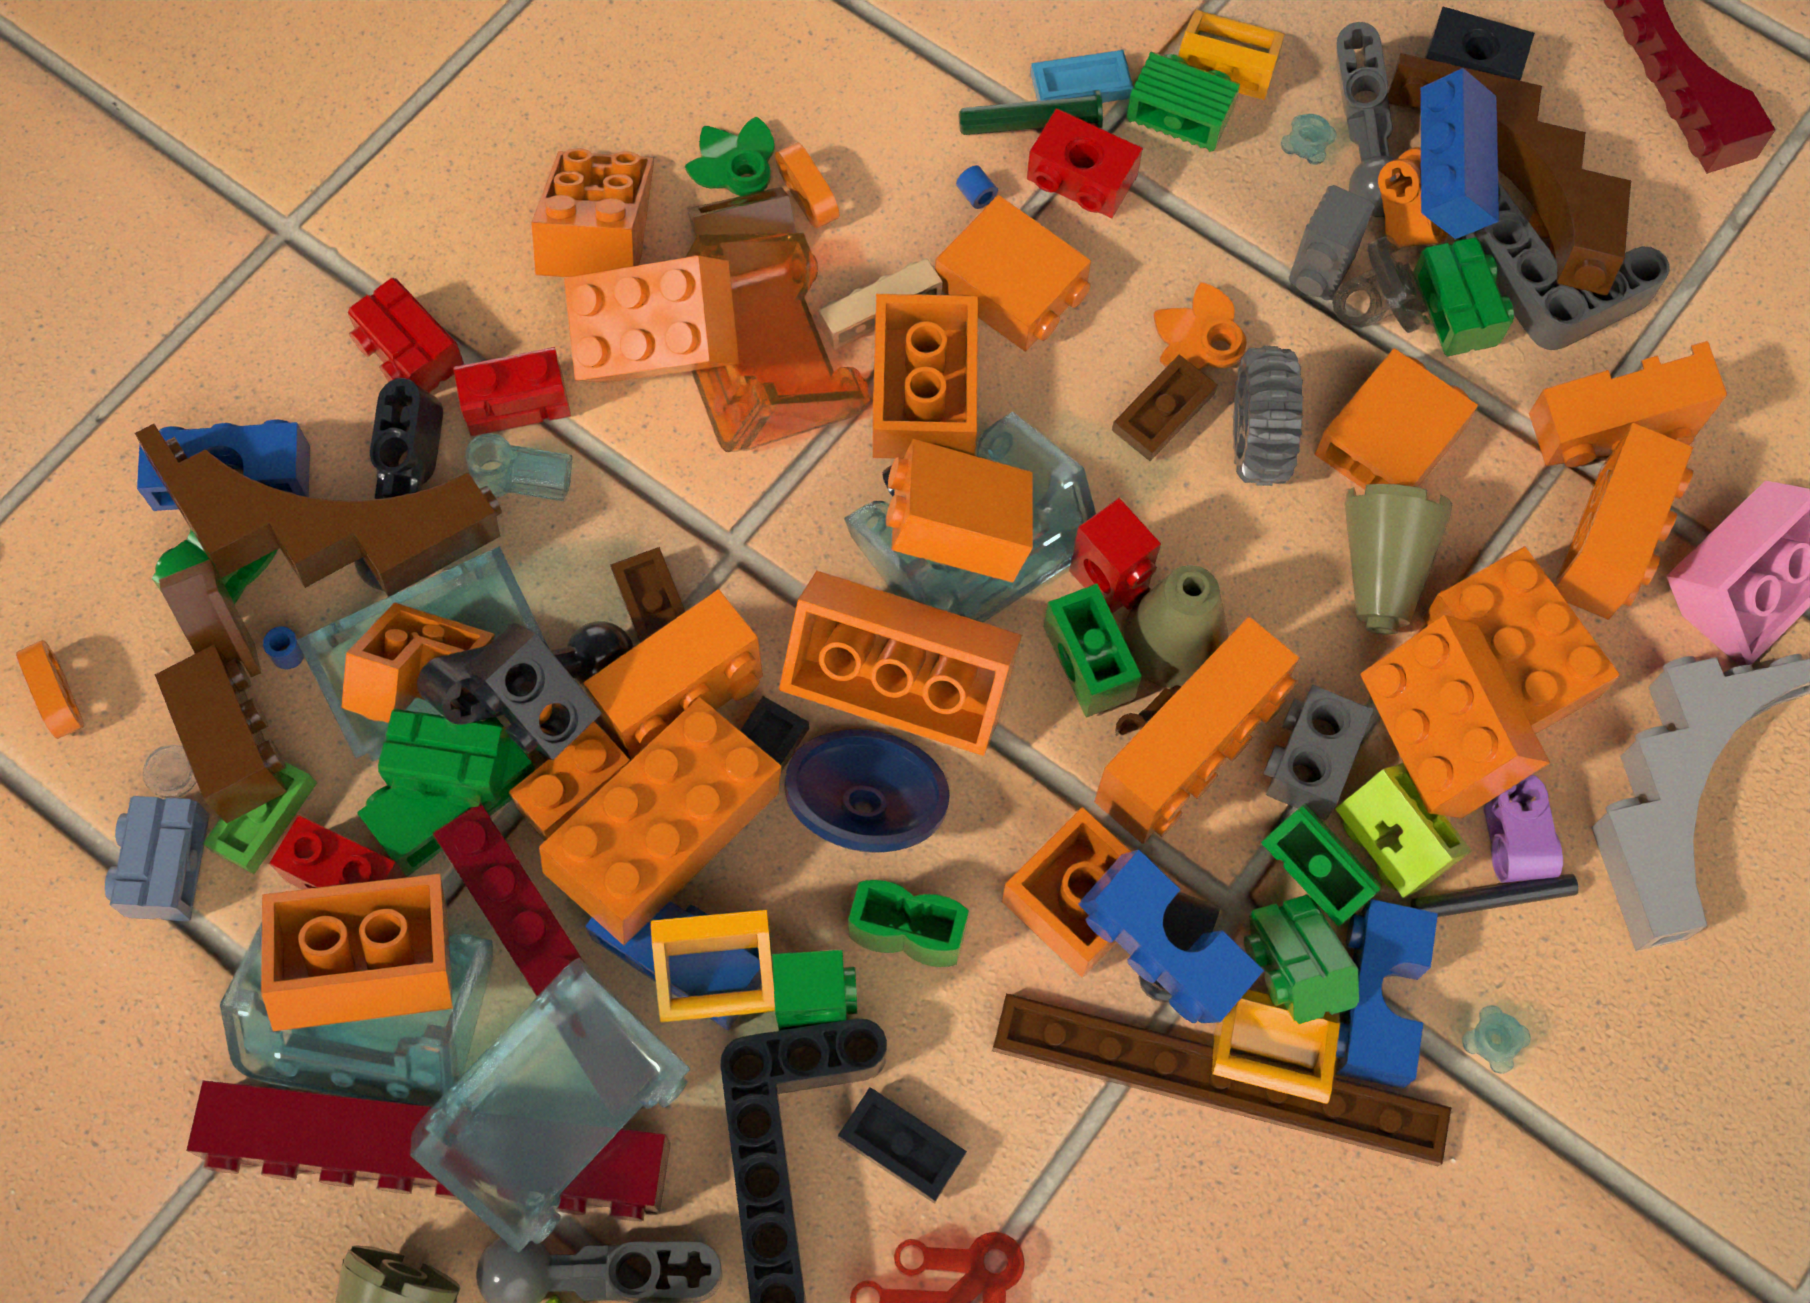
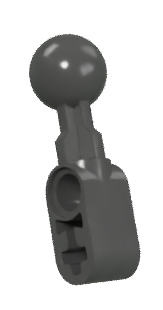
[1337,22,1396,217]
[476,1234,722,1303]

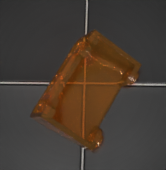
[685,233,871,452]

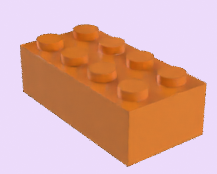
[779,570,1022,756]
[1094,616,1300,844]
[539,697,781,945]

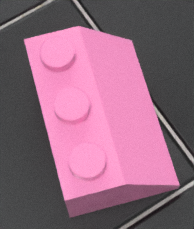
[1666,480,1810,666]

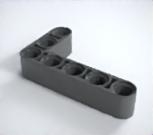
[1458,181,1670,350]

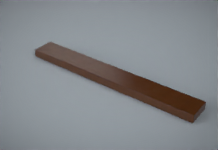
[992,993,1452,1167]

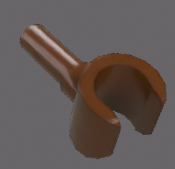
[1115,688,1174,736]

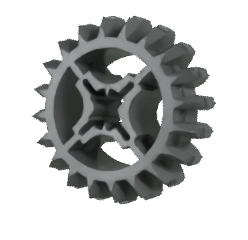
[1232,346,1304,486]

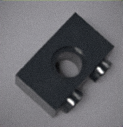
[1425,6,1535,80]

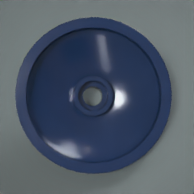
[784,729,950,853]

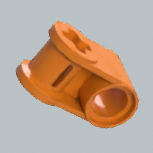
[1378,147,1448,248]

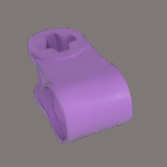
[1484,775,1563,883]

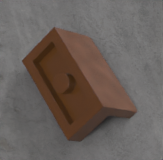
[687,187,800,270]
[159,559,261,677]

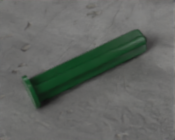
[958,90,1103,135]

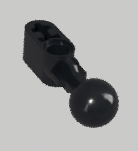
[354,378,443,591]
[417,621,634,725]

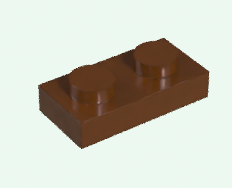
[1112,354,1218,461]
[610,547,686,643]

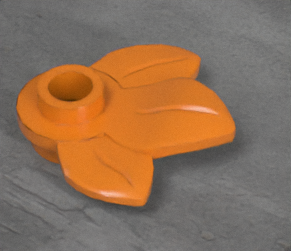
[1154,282,1247,370]

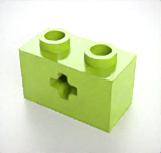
[1335,763,1472,898]

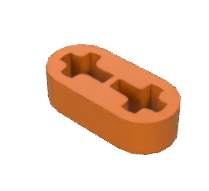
[775,142,840,229]
[16,640,84,739]

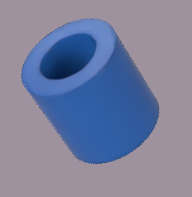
[956,165,998,209]
[263,627,305,670]

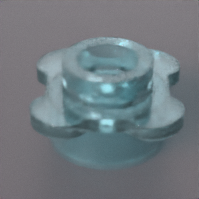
[1281,114,1337,165]
[1462,1005,1531,1074]

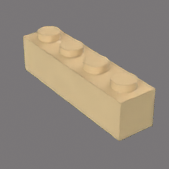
[818,258,942,350]

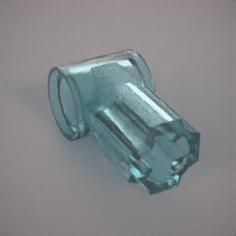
[465,433,573,501]

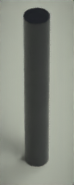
[1411,874,1578,917]

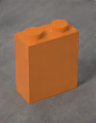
[935,194,1091,352]
[1314,348,1478,490]
[886,439,1033,583]

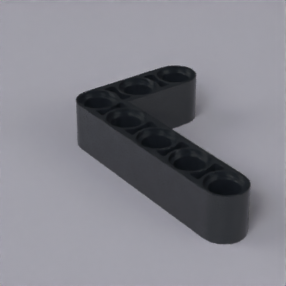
[720,1019,887,1303]

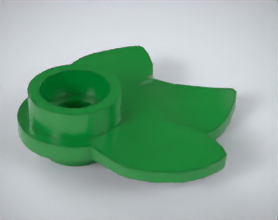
[685,117,775,196]

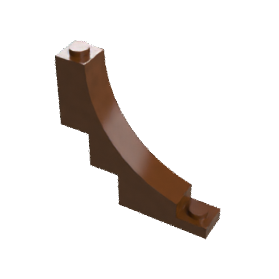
[1388,53,1631,296]
[135,423,502,598]

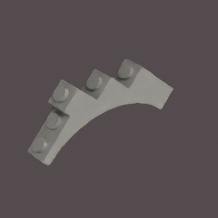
[1591,654,1810,951]

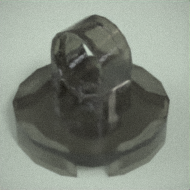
[1332,235,1430,333]

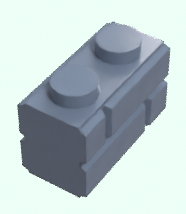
[105,796,210,921]

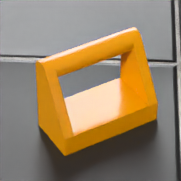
[1178,9,1285,100]
[651,910,775,1022]
[1212,989,1340,1104]

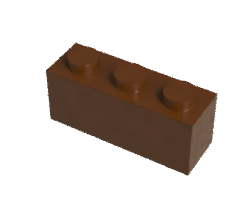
[155,644,287,823]

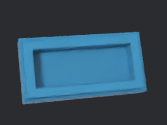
[1030,50,1134,103]

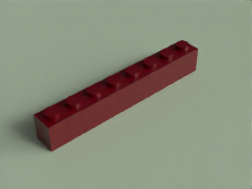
[186,1080,671,1221]

